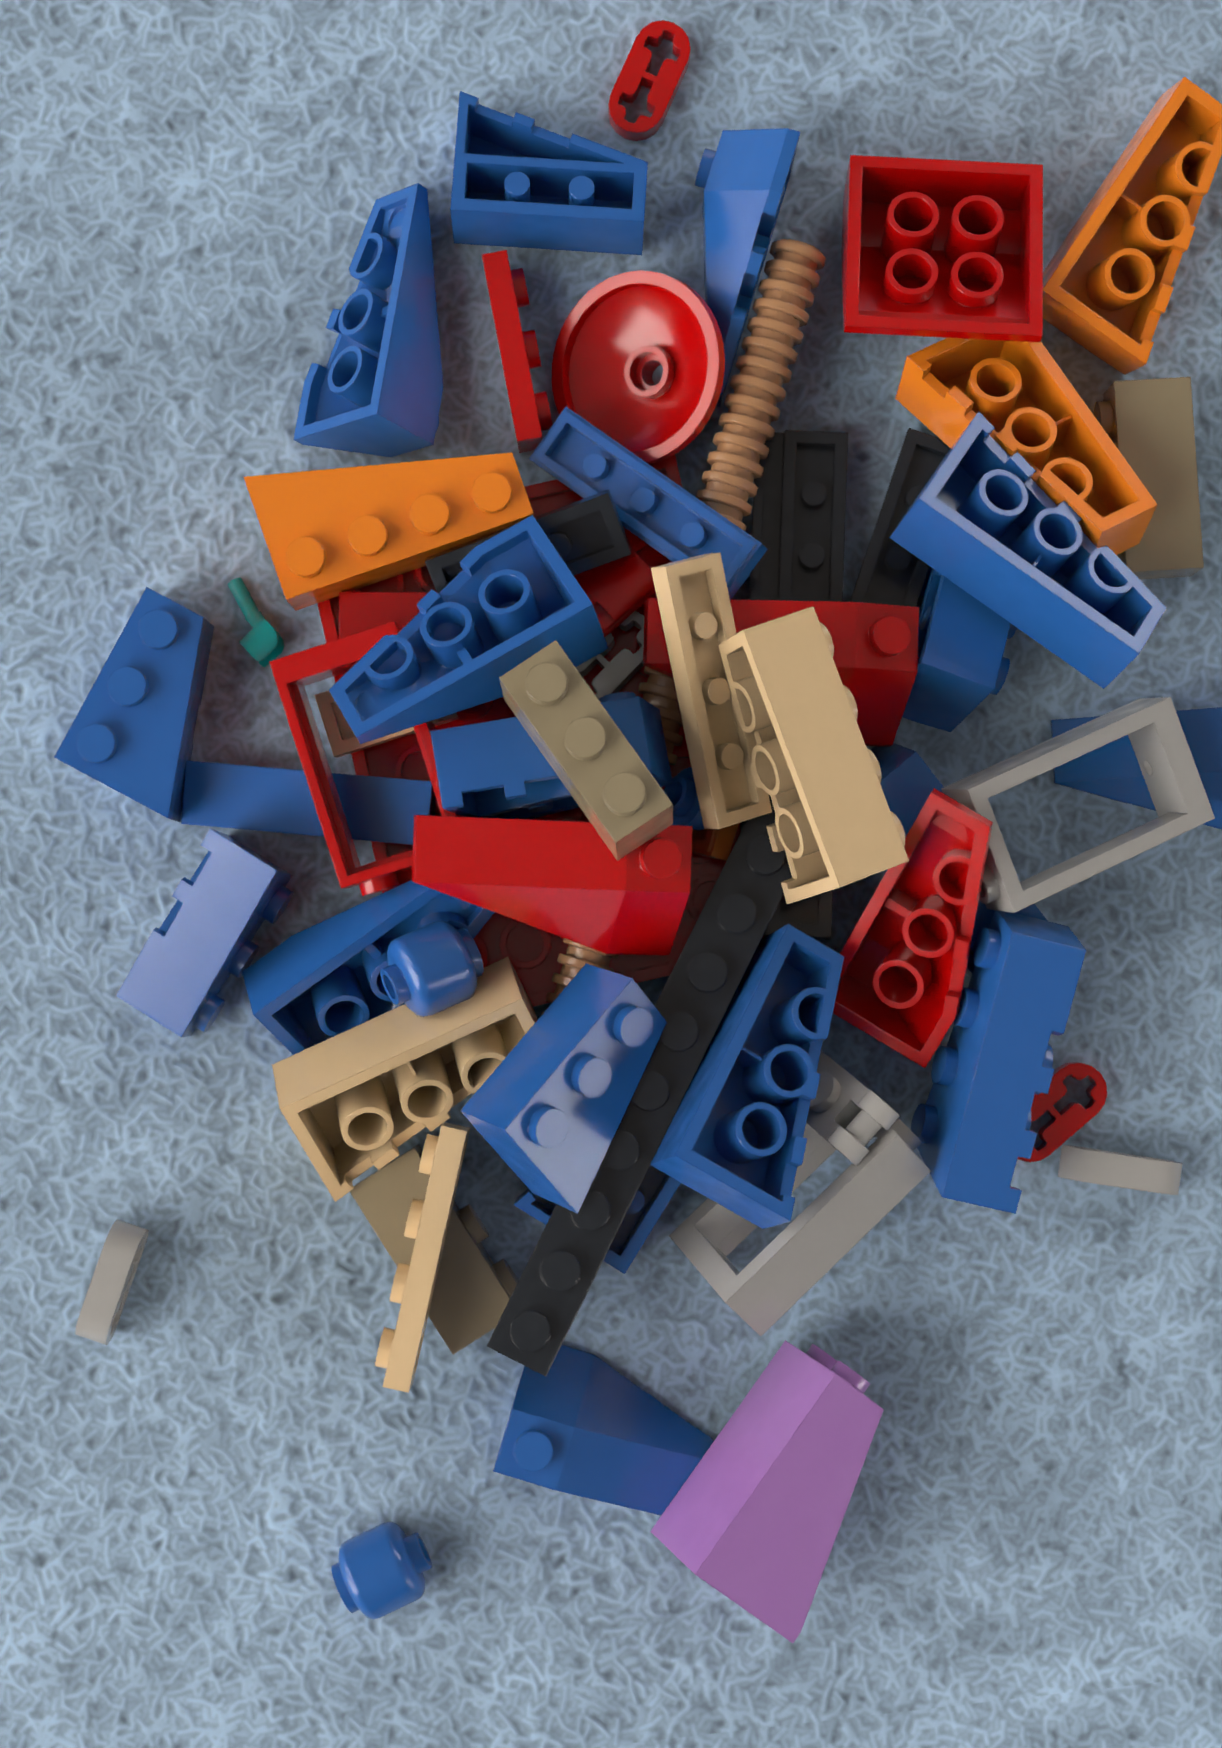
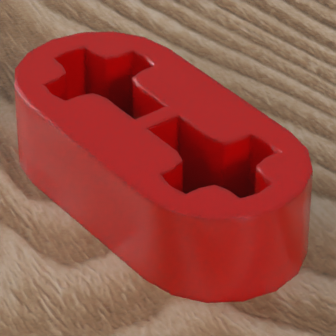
[608,20,691,141]
[1018,1062,1108,1162]

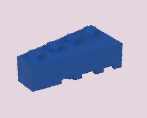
[650,924,844,1229]

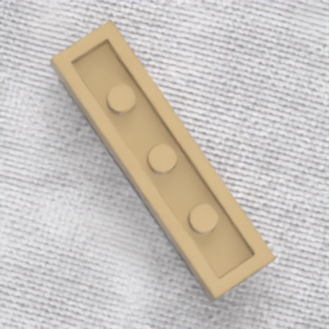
[651,552,772,829]
[375,1122,470,1393]

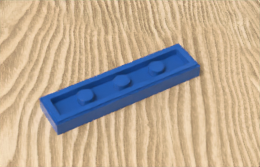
[529,407,768,599]
[181,760,436,845]

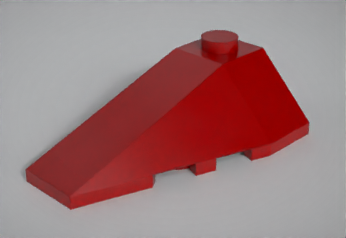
[643,598,919,747]
[833,788,993,1068]
[412,815,693,955]

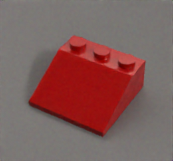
[841,155,1043,343]

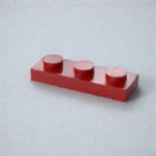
[482,250,553,453]

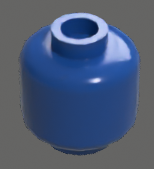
[380,920,484,1017]
[331,1522,432,1620]

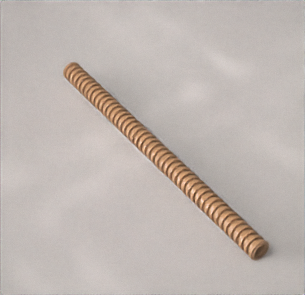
[540,239,826,1017]

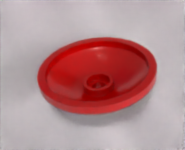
[551,270,725,464]

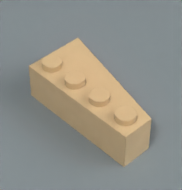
[272,957,538,1202]

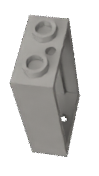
[941,697,1215,913]
[669,1119,931,1336]

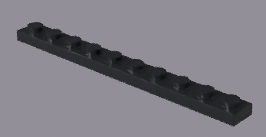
[487,795,792,1376]

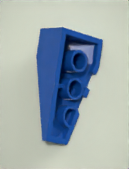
[293,183,443,457]

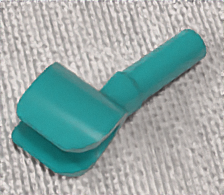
[228,577,285,667]

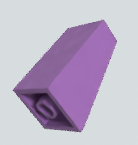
[650,1340,884,1643]

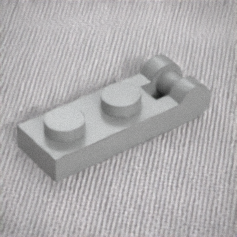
[806,1051,900,1166]

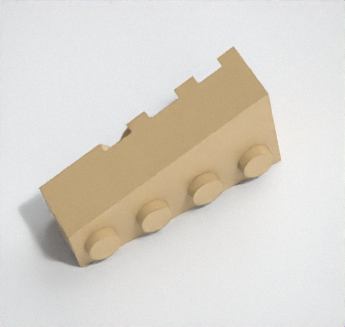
[718,606,909,904]

